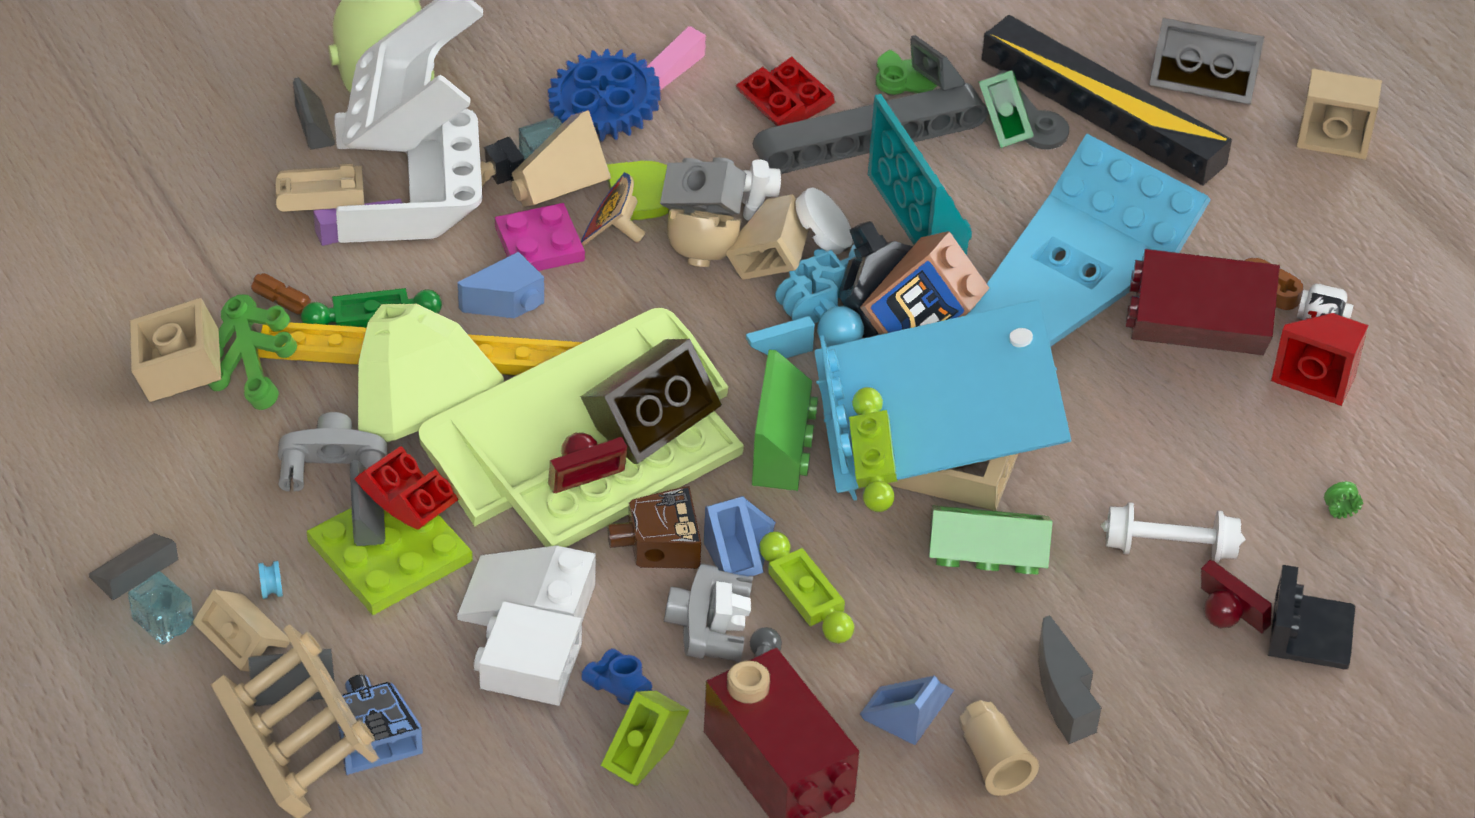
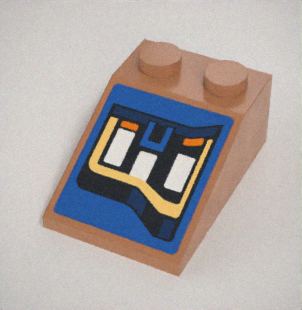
[860,231,990,335]

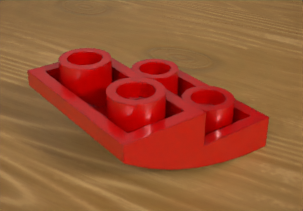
[736,57,835,126]
[354,446,459,530]

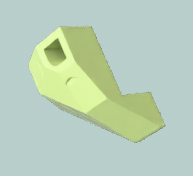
[358,304,504,442]

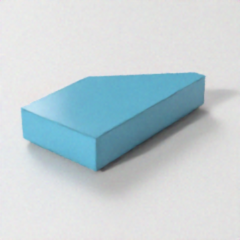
[746,316,815,358]

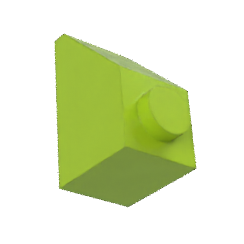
[601,691,690,786]

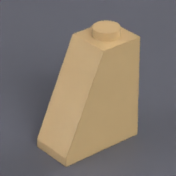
[512,110,611,207]
[726,194,809,280]

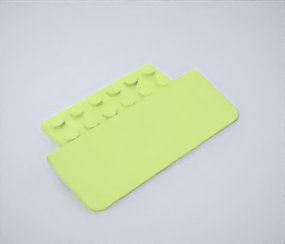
[419,308,744,547]

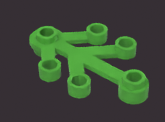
[208,294,297,410]

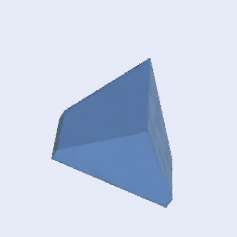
[704,496,776,577]
[860,676,954,745]

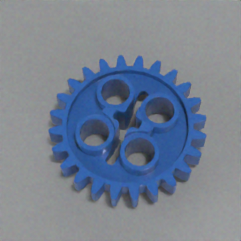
[548,49,661,141]

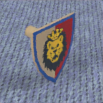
[581,172,645,246]

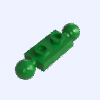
[301,288,442,328]

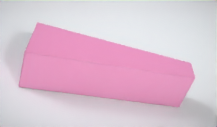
[647,26,706,90]

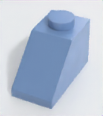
[458,252,545,318]

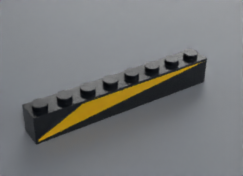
[981,14,1232,186]

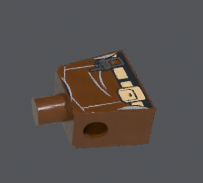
[607,486,701,569]

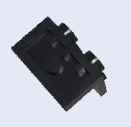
[1268,565,1356,670]

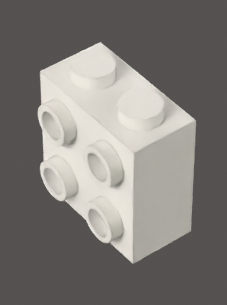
[474,601,582,706]

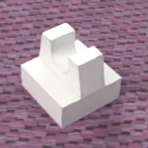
[707,581,751,634]

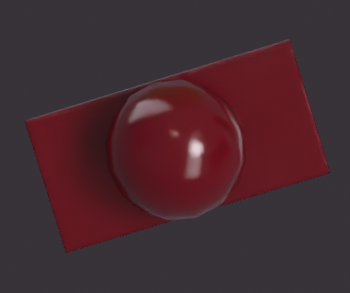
[548,432,627,494]
[1201,560,1272,634]

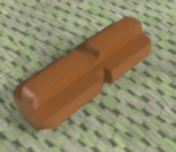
[251,273,311,315]

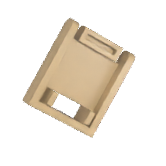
[276,164,364,212]

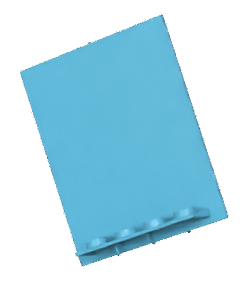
[814,299,1071,501]

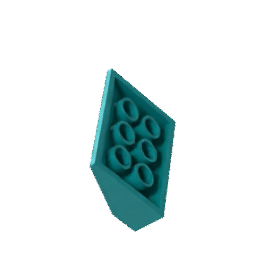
[868,94,972,255]

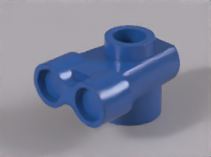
[581,648,652,705]

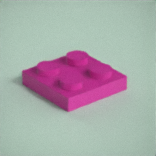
[495,203,585,271]

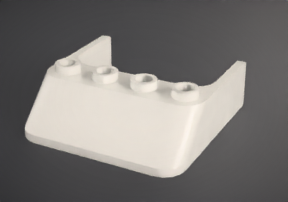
[342,0,483,152]
[335,109,482,243]

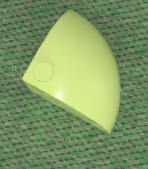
[328,0,435,93]

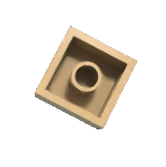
[1297,69,1382,160]
[130,298,221,402]

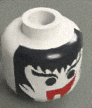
[1297,284,1354,320]

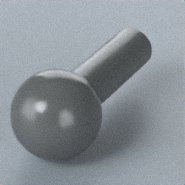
[750,627,782,658]

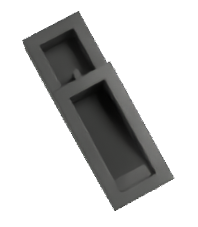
[1038,615,1102,744]

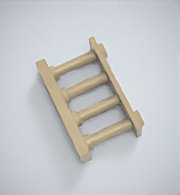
[211,624,379,818]

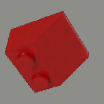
[1271,313,1369,406]

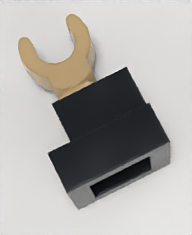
[480,136,525,186]

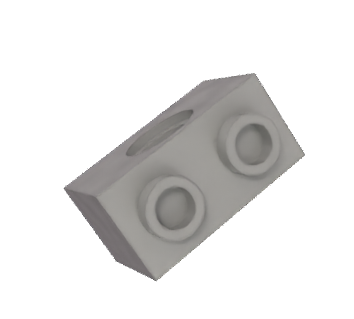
[660,157,746,215]

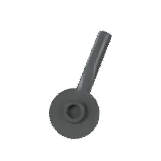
[995,70,1069,150]

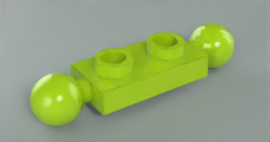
[849,387,897,512]
[759,531,855,644]

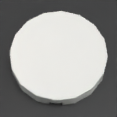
[795,188,853,255]

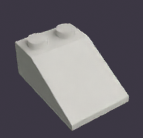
[457,546,595,626]

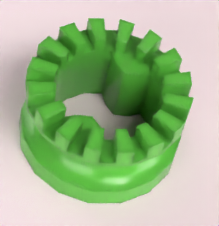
[1324,481,1363,519]

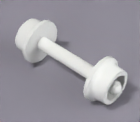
[1101,502,1246,563]

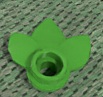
[876,50,937,95]

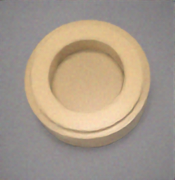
[727,661,770,703]

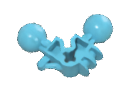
[775,244,864,347]

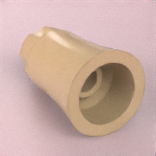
[959,700,1039,796]

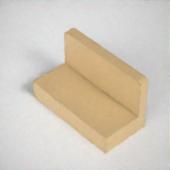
[192,590,290,672]

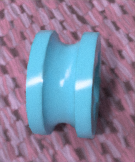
[258,561,283,599]

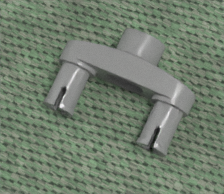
[278,412,388,491]
[664,564,753,663]

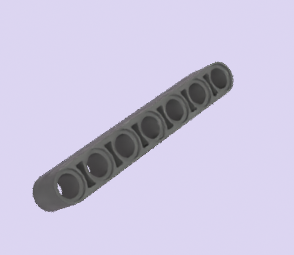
[752,83,988,174]

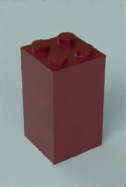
[1126,249,1280,355]
[704,647,860,818]

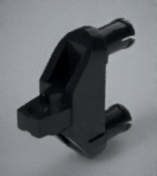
[839,221,913,338]

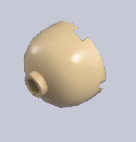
[667,209,741,267]

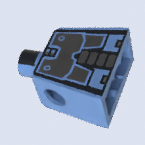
[338,674,423,775]

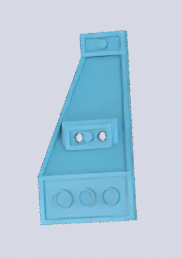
[965,133,1211,347]

